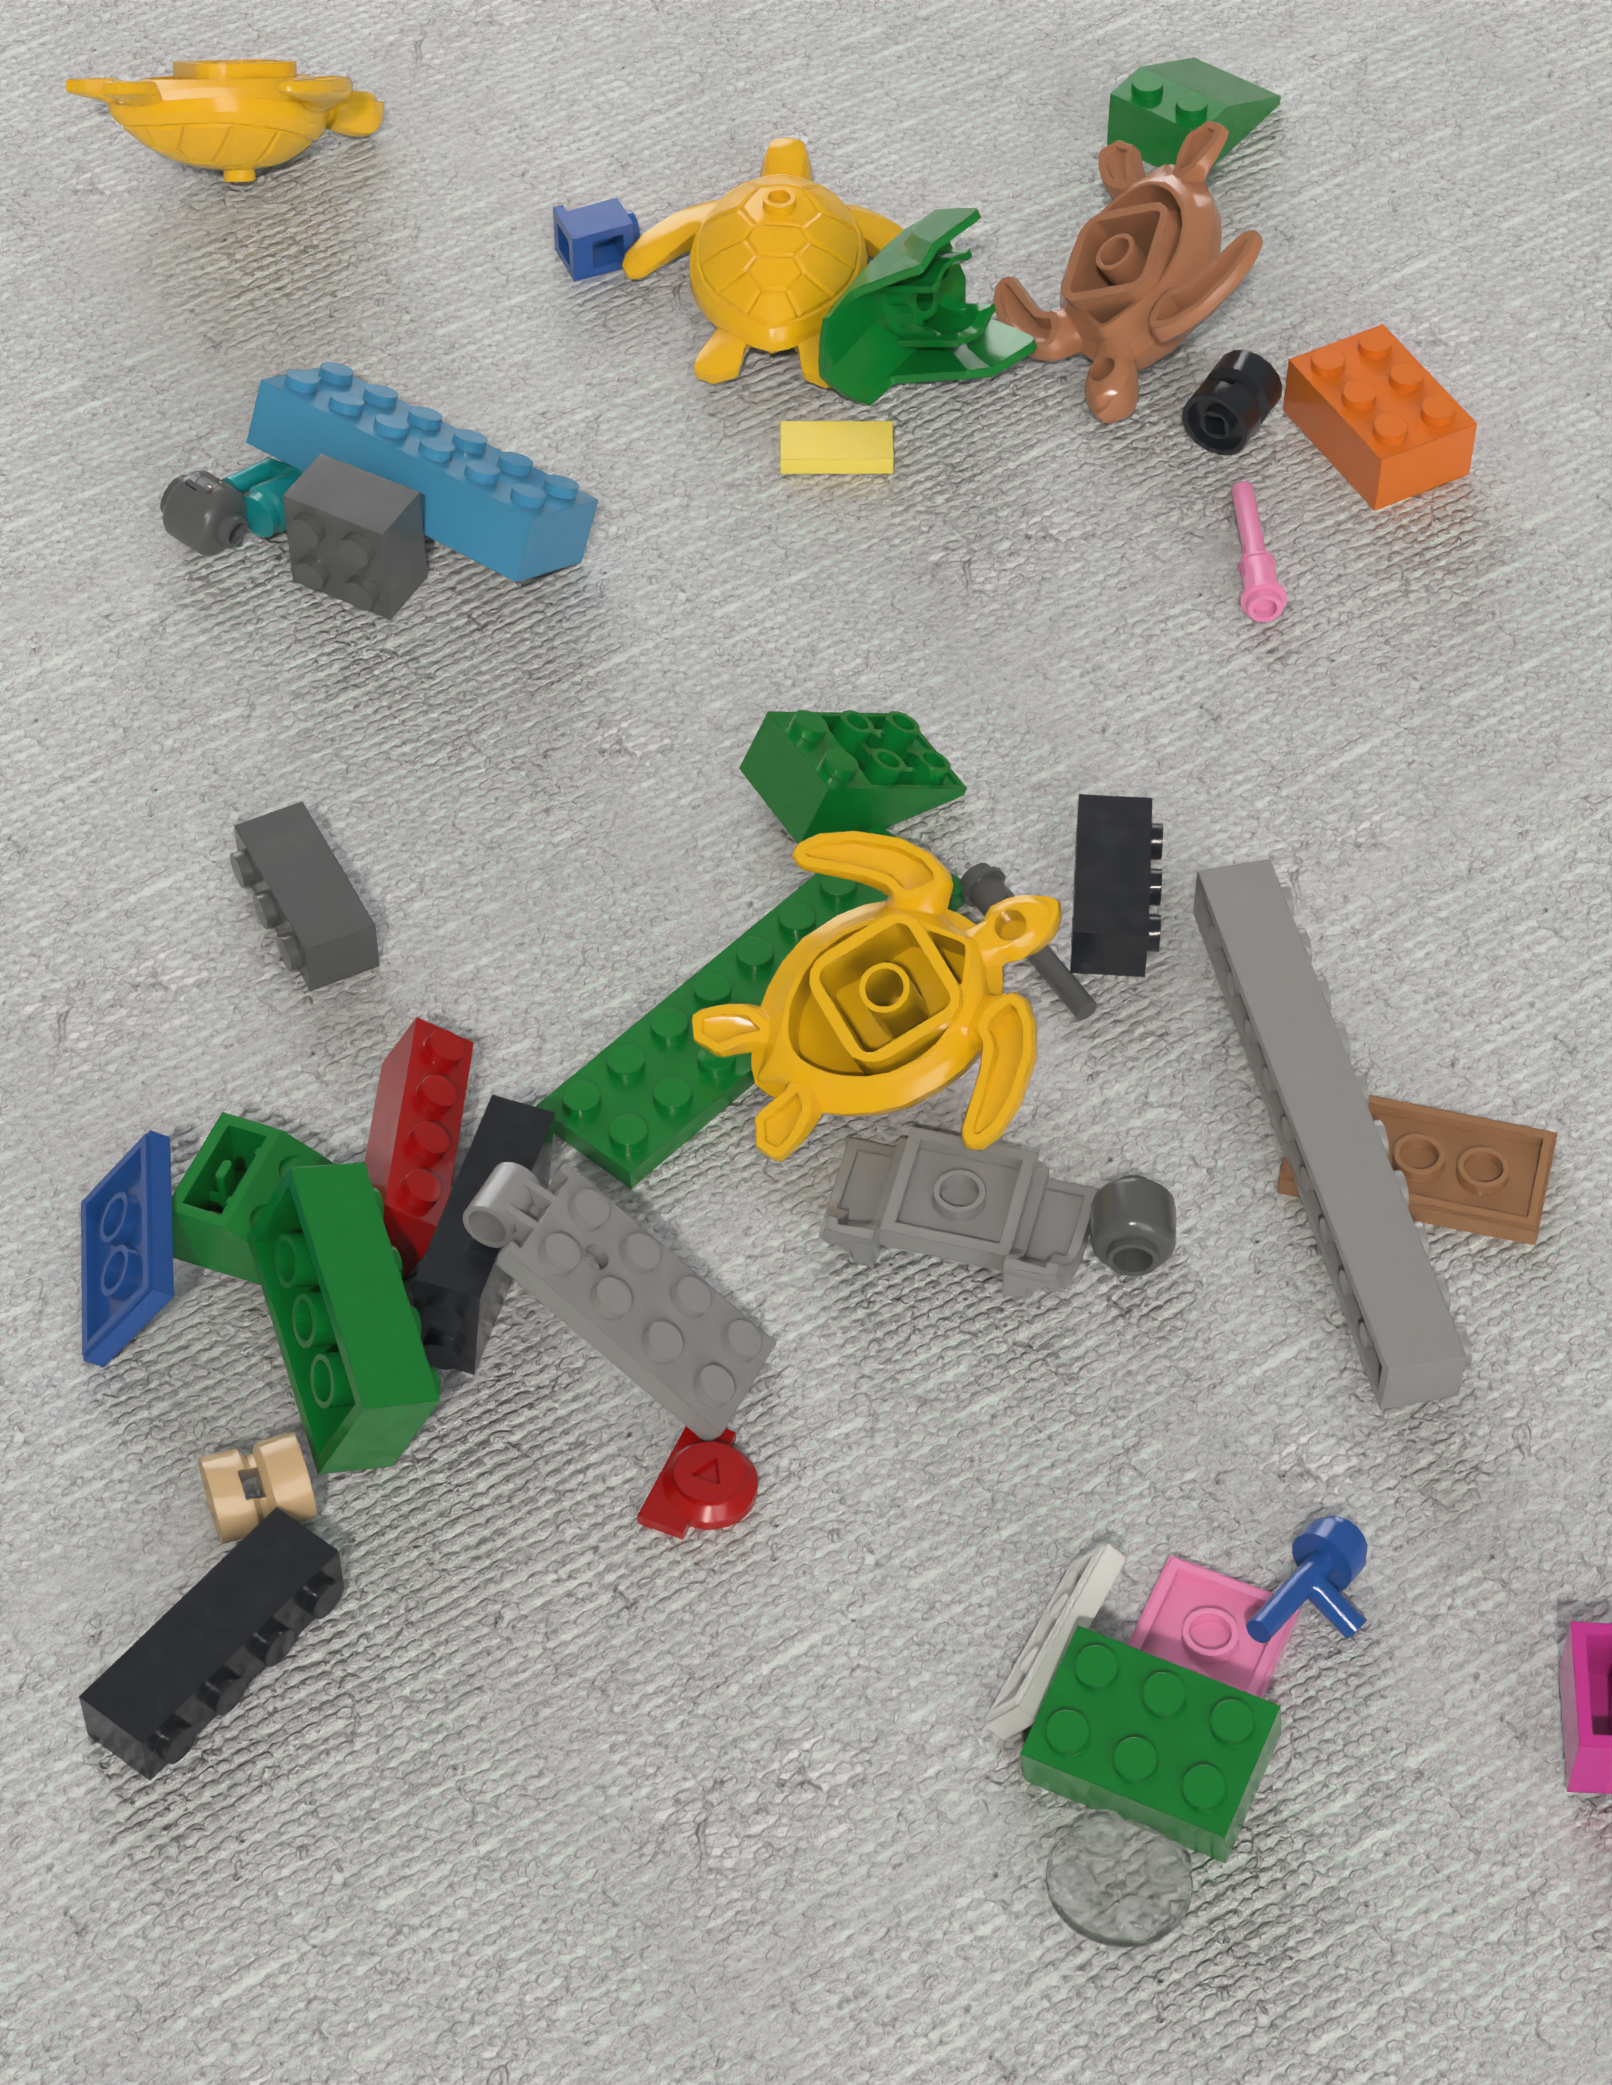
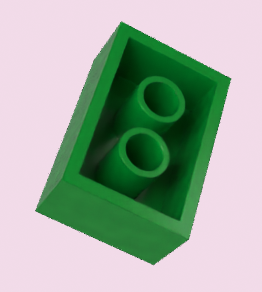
[1020,1625,1281,1863]

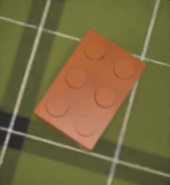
[1283,324,1477,511]

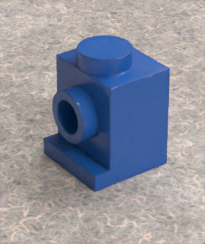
[553,198,640,282]

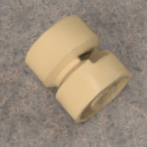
[198,1431,317,1544]

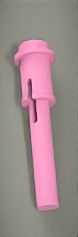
[1231,481,1287,622]

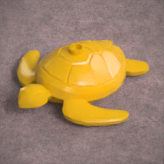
[66,59,384,182]
[622,137,904,388]
[692,831,1061,1162]

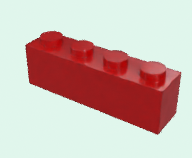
[364,1017,474,1276]

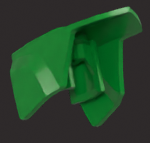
[818,208,1038,406]

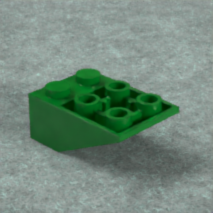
[739,710,967,844]
[172,1112,335,1285]

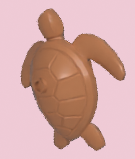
[993,121,1263,424]

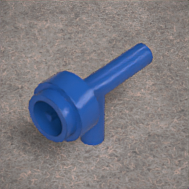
[1246,1516,1368,1643]

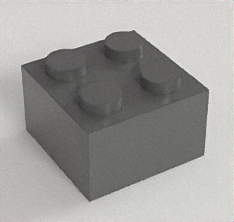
[283,454,428,620]

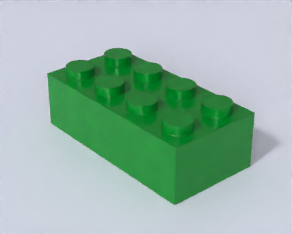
[247,1162,440,1475]

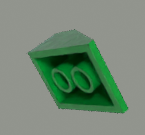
[1107,57,1281,168]

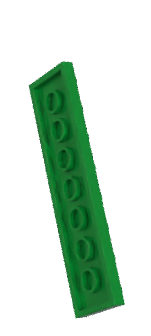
[536,824,965,1189]

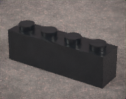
[79,1507,344,1781]

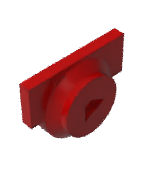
[637,1426,758,1540]

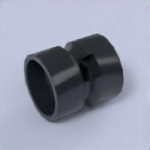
[1182,350,1283,455]

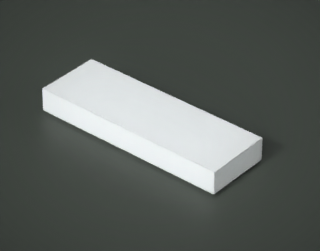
[984,1543,1127,1741]

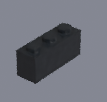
[1070,794,1163,977]

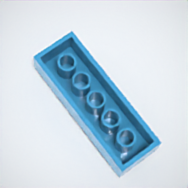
[246,362,598,582]

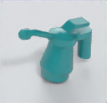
[222,457,304,538]

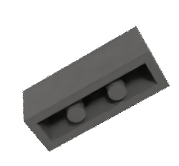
[230,801,380,991]

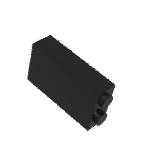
[413,1094,555,1375]

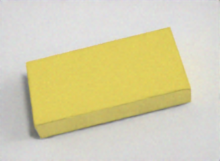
[780,421,894,474]

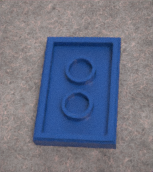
[81,1130,174,1367]

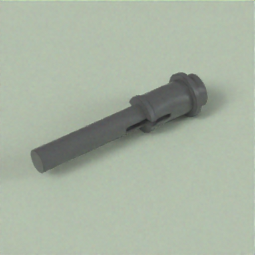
[959,863,1097,1020]

